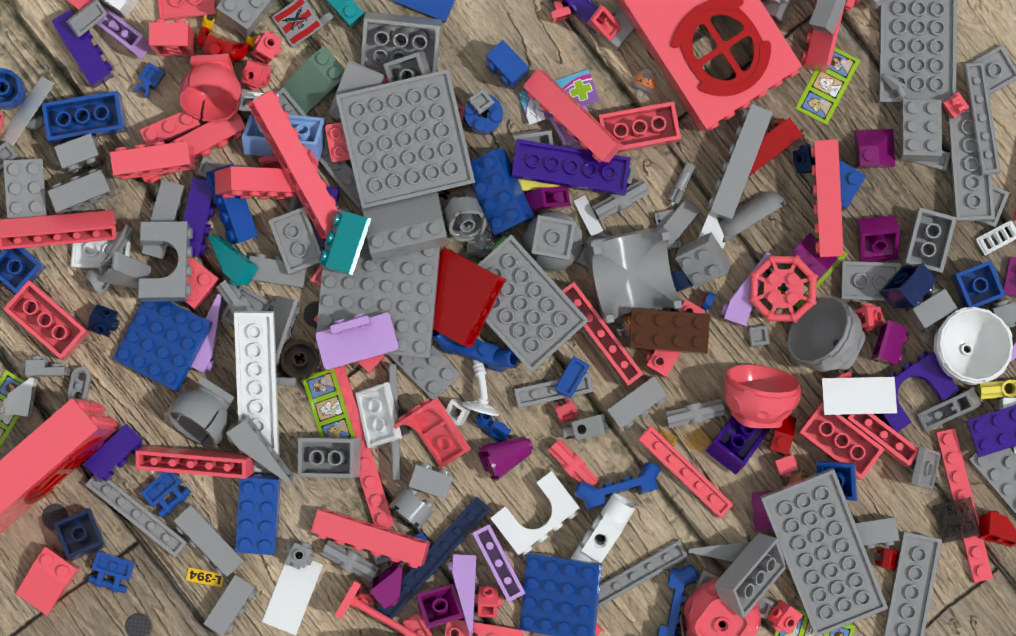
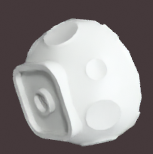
[934,307,1013,385]

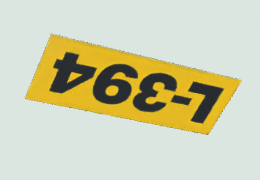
[186,567,224,587]

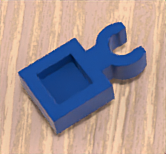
[135,62,166,98]

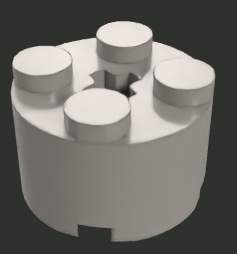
[443,197,487,242]
[389,487,434,530]

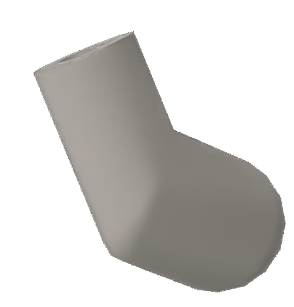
[26,112,45,130]

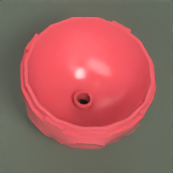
[723,364,801,428]
[683,578,761,636]

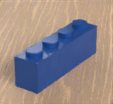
[206,163,258,245]

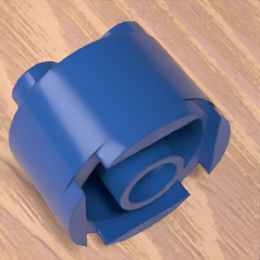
[0,68,26,110]
[464,94,503,135]

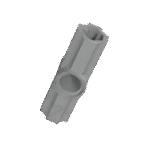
[592,179,650,221]
[216,278,253,315]
[665,399,725,428]
[321,540,380,582]

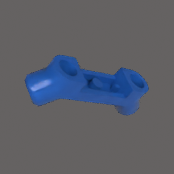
[432,329,518,372]
[574,462,660,510]
[657,564,699,636]

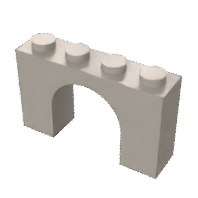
[763,0,846,35]
[138,221,193,302]

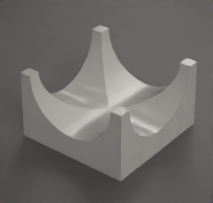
[585,226,682,323]

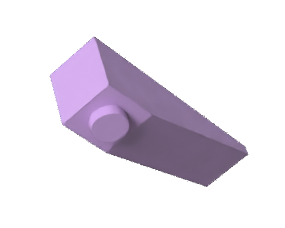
[96,4,151,59]
[721,252,771,327]
[191,294,224,374]
[449,554,476,636]

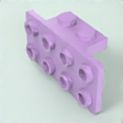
[316,313,399,370]

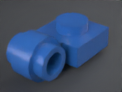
[475,413,511,442]

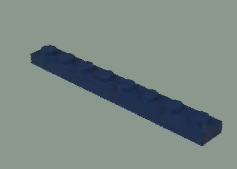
[376,496,491,619]

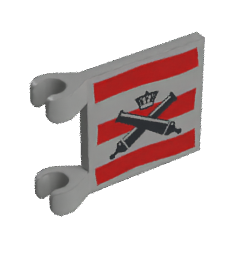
[272,0,335,48]

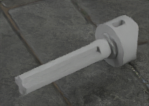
[82,224,135,295]

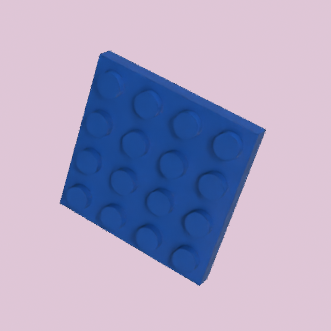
[113,301,213,392]
[519,552,602,636]

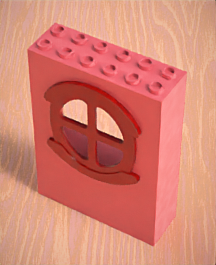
[616,0,802,132]
[0,398,119,534]

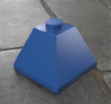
[816,461,857,501]

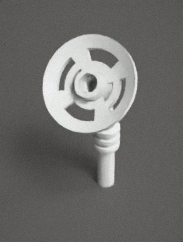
[462,359,499,416]

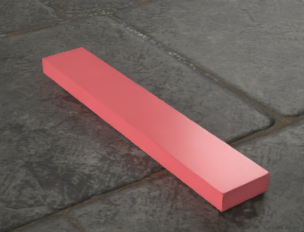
[637,425,734,519]

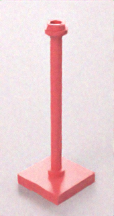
[335,578,420,636]

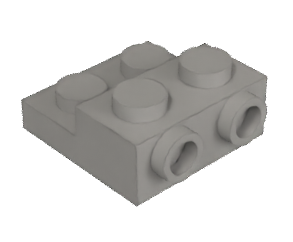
[22,356,72,377]

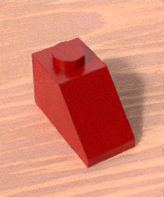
[767,416,797,455]
[978,511,1016,547]

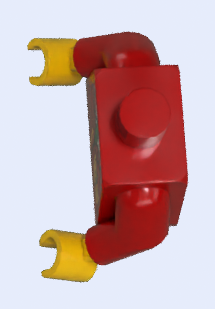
[196,15,258,62]

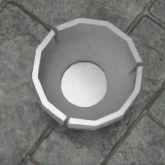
[522,211,584,272]
[165,377,235,448]

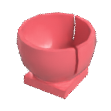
[180,54,241,122]

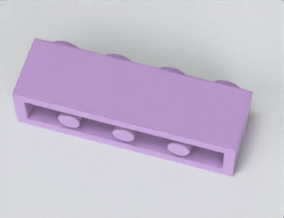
[472,523,525,602]

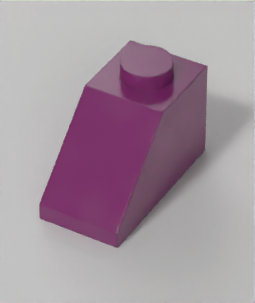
[525,187,571,211]

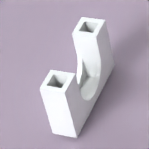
[490,471,580,555]

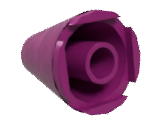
[478,436,533,482]

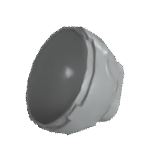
[787,297,865,372]

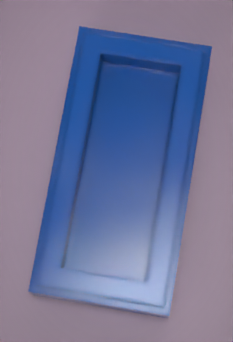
[554,356,590,399]

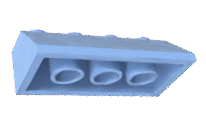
[242,112,326,161]

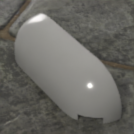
[719,191,788,242]

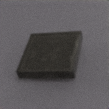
[932,497,981,543]

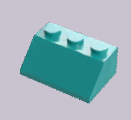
[319,211,371,275]

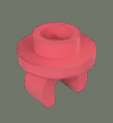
[356,586,374,605]

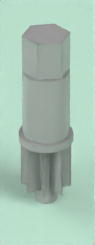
[668,162,696,207]

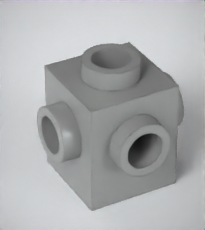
[286,540,315,570]

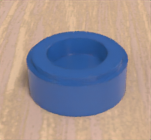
[700,291,715,311]

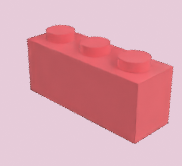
[140,110,202,147]

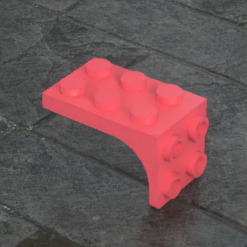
[394,397,471,468]

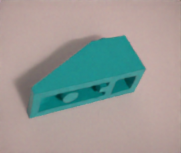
[209,234,259,286]

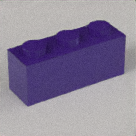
[84,424,143,483]

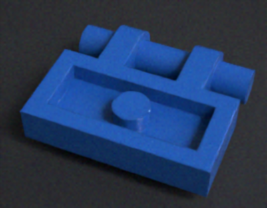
[141,472,191,517]
[88,551,135,594]

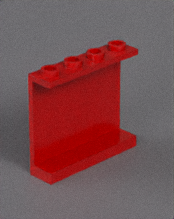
[433,247,506,348]

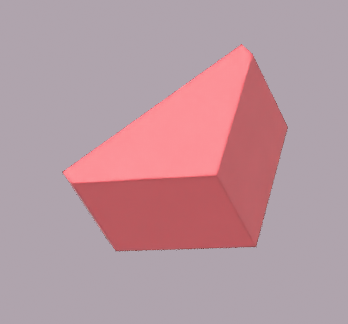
[587,5,622,41]

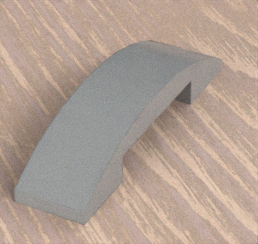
[662,199,700,251]

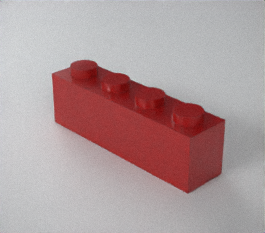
[728,117,803,176]

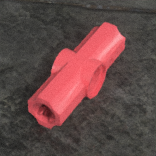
[548,439,600,486]

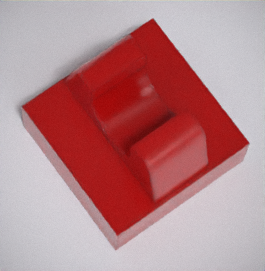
[875,548,899,570]

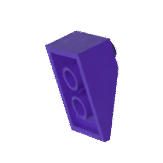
[705,416,771,475]

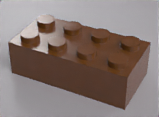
[629,309,710,354]

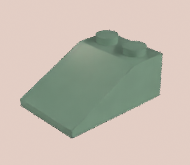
[282,46,345,115]

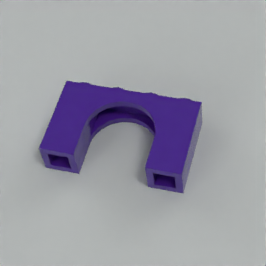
[880,351,959,432]

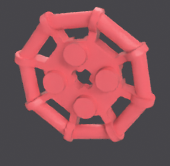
[748,254,818,323]

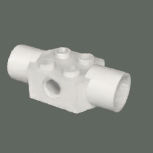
[570,493,636,564]

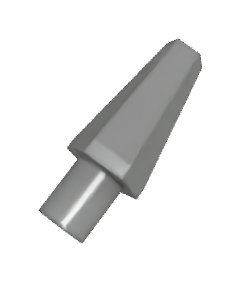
[882,74,906,98]

